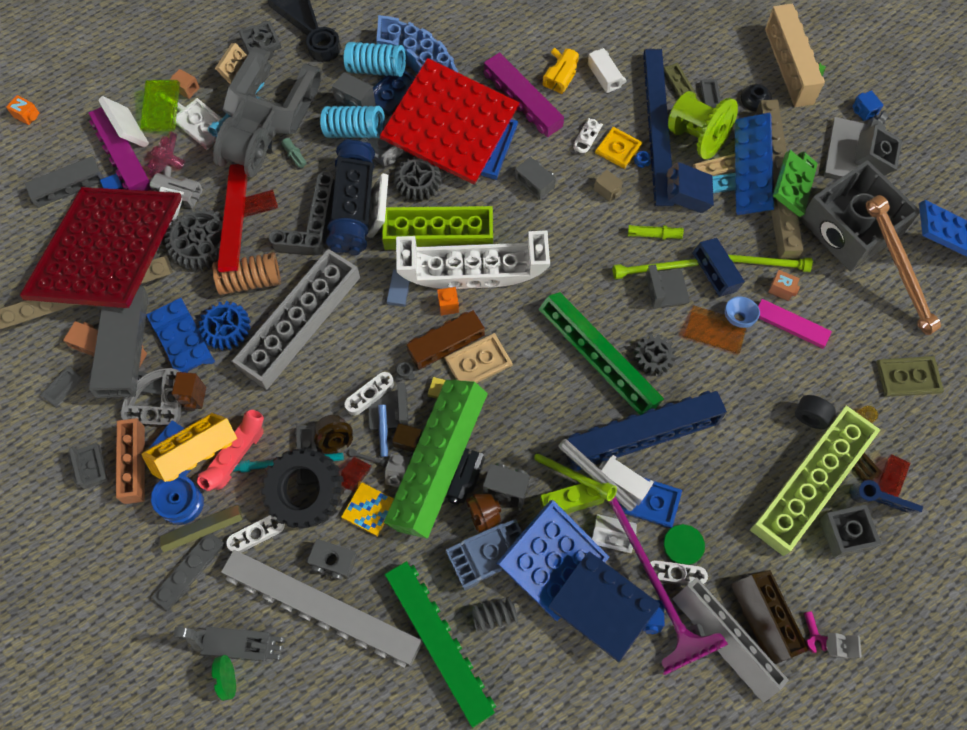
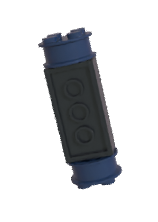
[326,139,375,255]

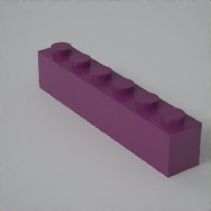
[483,52,564,137]
[89,107,152,191]

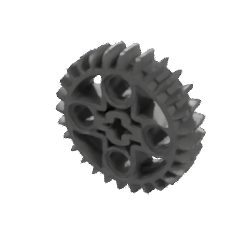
[164,207,224,271]

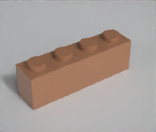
[63,321,147,368]
[116,418,145,504]

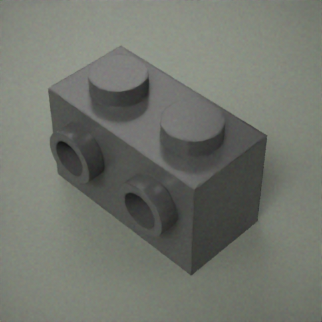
[515,157,556,200]

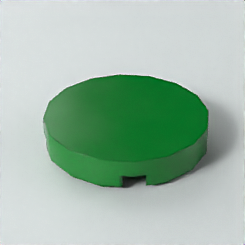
[663,524,705,565]
[211,655,236,701]

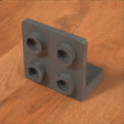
[645,265,690,309]
[368,383,409,430]

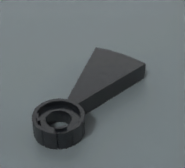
[268,0,341,62]

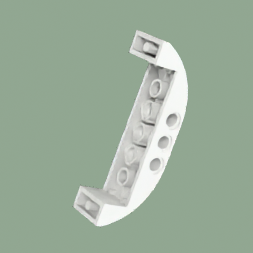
[396,231,550,289]

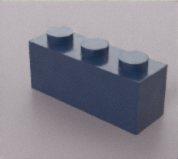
[692,238,745,297]

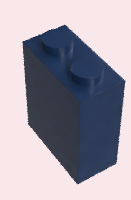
[667,162,714,213]

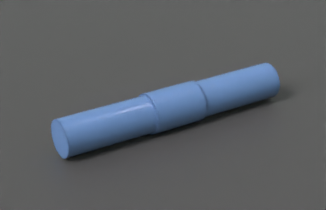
[378,405,388,457]

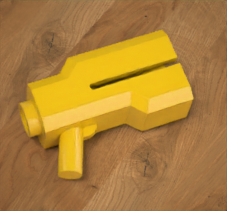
[542,48,579,94]

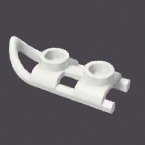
[573,118,603,153]

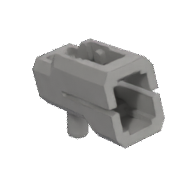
[150,166,203,209]

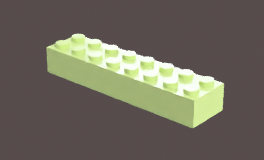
[750,405,880,557]

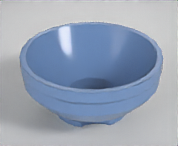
[725,296,760,328]

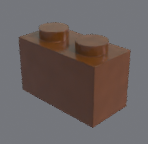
[172,372,206,411]

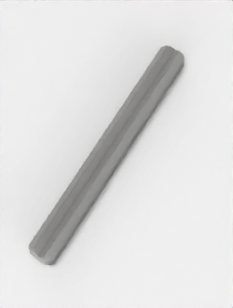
[559,439,637,511]

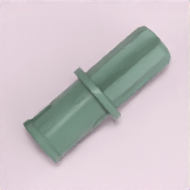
[281,138,307,168]

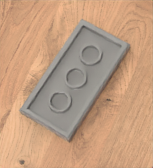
[823,117,867,179]

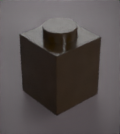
[392,423,422,453]

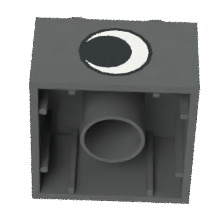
[800,160,920,272]

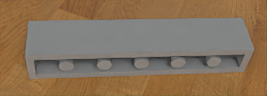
[673,577,789,703]

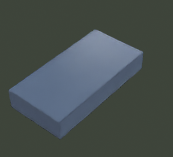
[387,269,410,307]

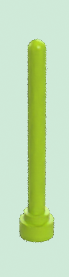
[728,255,813,272]
[612,259,699,279]
[534,454,617,501]

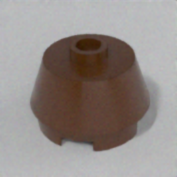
[466,493,501,534]

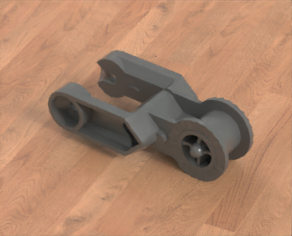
[213,46,322,177]

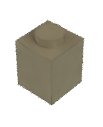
[593,169,623,202]

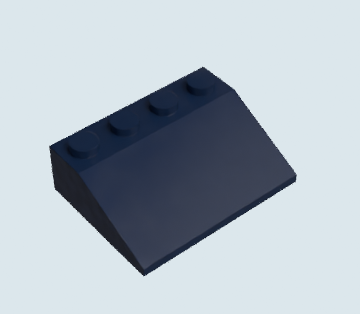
[548,551,661,663]

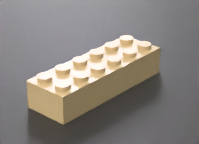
[765,3,825,108]

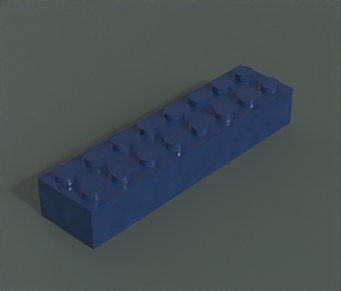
[565,391,727,471]

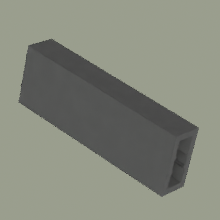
[89,286,148,398]

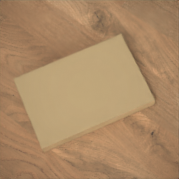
[444,333,513,383]

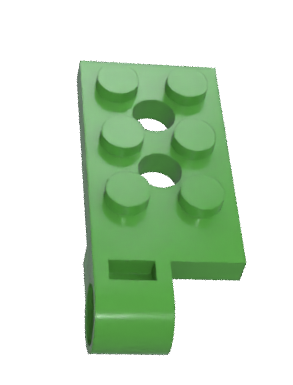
[773,150,818,217]

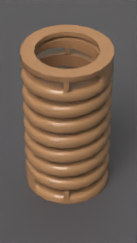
[212,252,281,295]

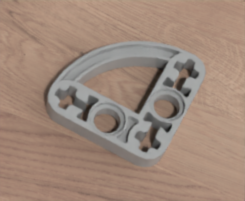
[121,368,181,425]

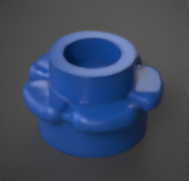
[634,151,651,168]

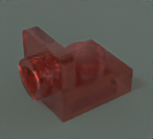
[341,457,371,492]

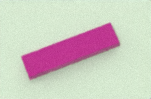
[758,299,832,349]

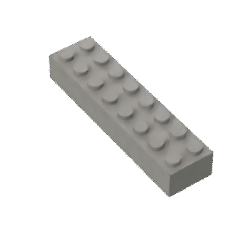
[232,249,360,390]

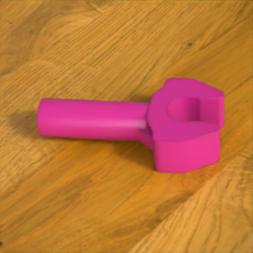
[804,611,828,653]

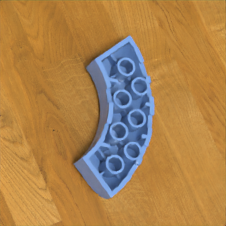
[377,15,458,74]

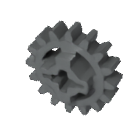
[634,334,676,375]

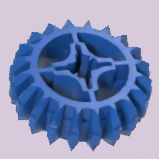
[198,300,251,351]

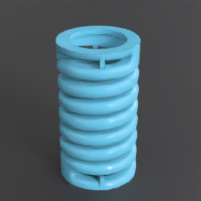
[344,42,406,77]
[320,106,385,138]

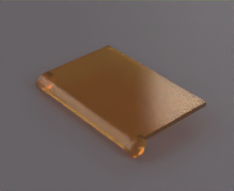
[684,305,746,354]

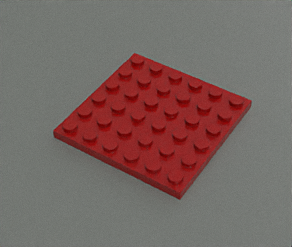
[380,58,520,185]

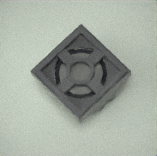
[238,21,281,59]

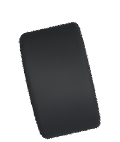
[795,395,836,429]

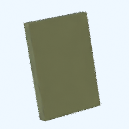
[876,356,944,397]

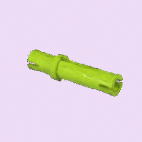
[628,225,684,240]

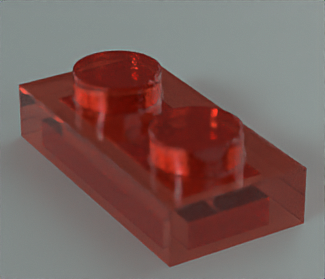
[244,190,278,217]
[878,454,911,497]

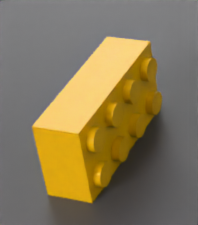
[141,413,237,482]

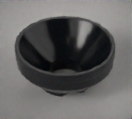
[740,84,772,112]

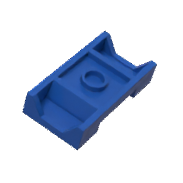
[146,298,215,373]

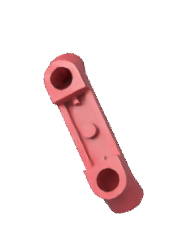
[197,410,264,491]

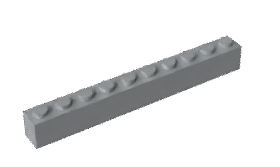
[221,550,422,668]

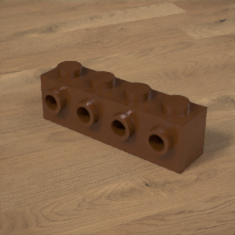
[407,310,485,370]

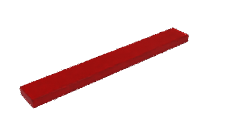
[217,164,248,272]

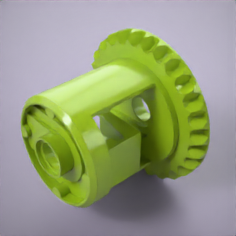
[668,91,738,160]

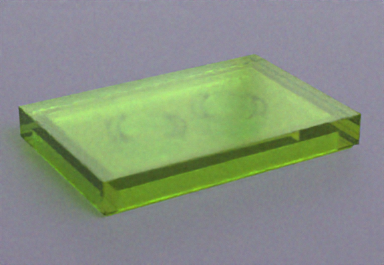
[140,80,180,131]

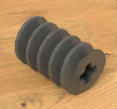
[472,597,518,633]

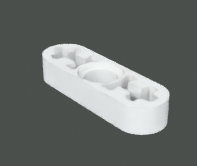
[345,372,394,416]
[227,515,285,553]
[646,561,708,585]

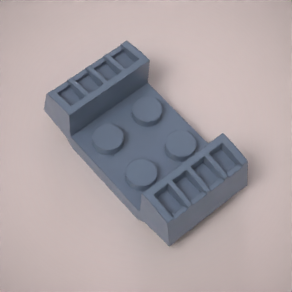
[446,519,522,591]

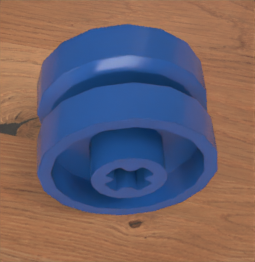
[151,474,204,525]

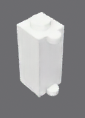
[588,48,627,93]
[599,455,654,506]

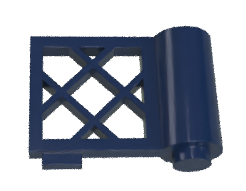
[849,480,923,514]

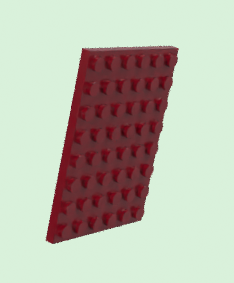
[20,187,181,308]

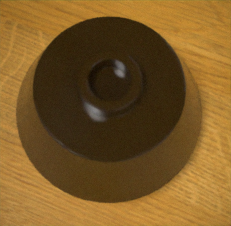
[314,415,353,454]

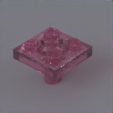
[148,131,185,177]

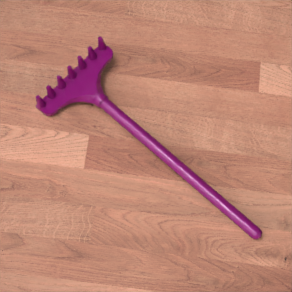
[609,497,728,675]

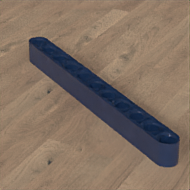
[643,49,674,206]

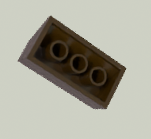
[731,570,809,664]

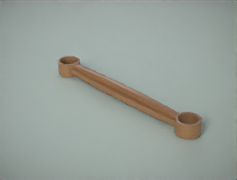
[866,195,941,335]

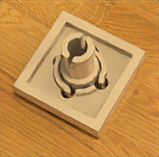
[215,43,247,84]

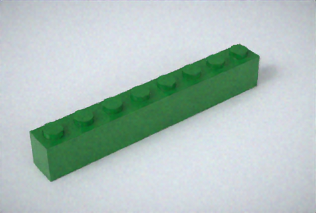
[538,292,664,415]
[385,561,496,728]

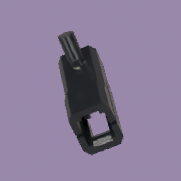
[446,448,485,505]

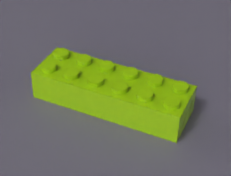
[383,206,493,250]

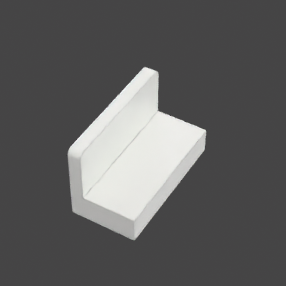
[592,514,637,553]

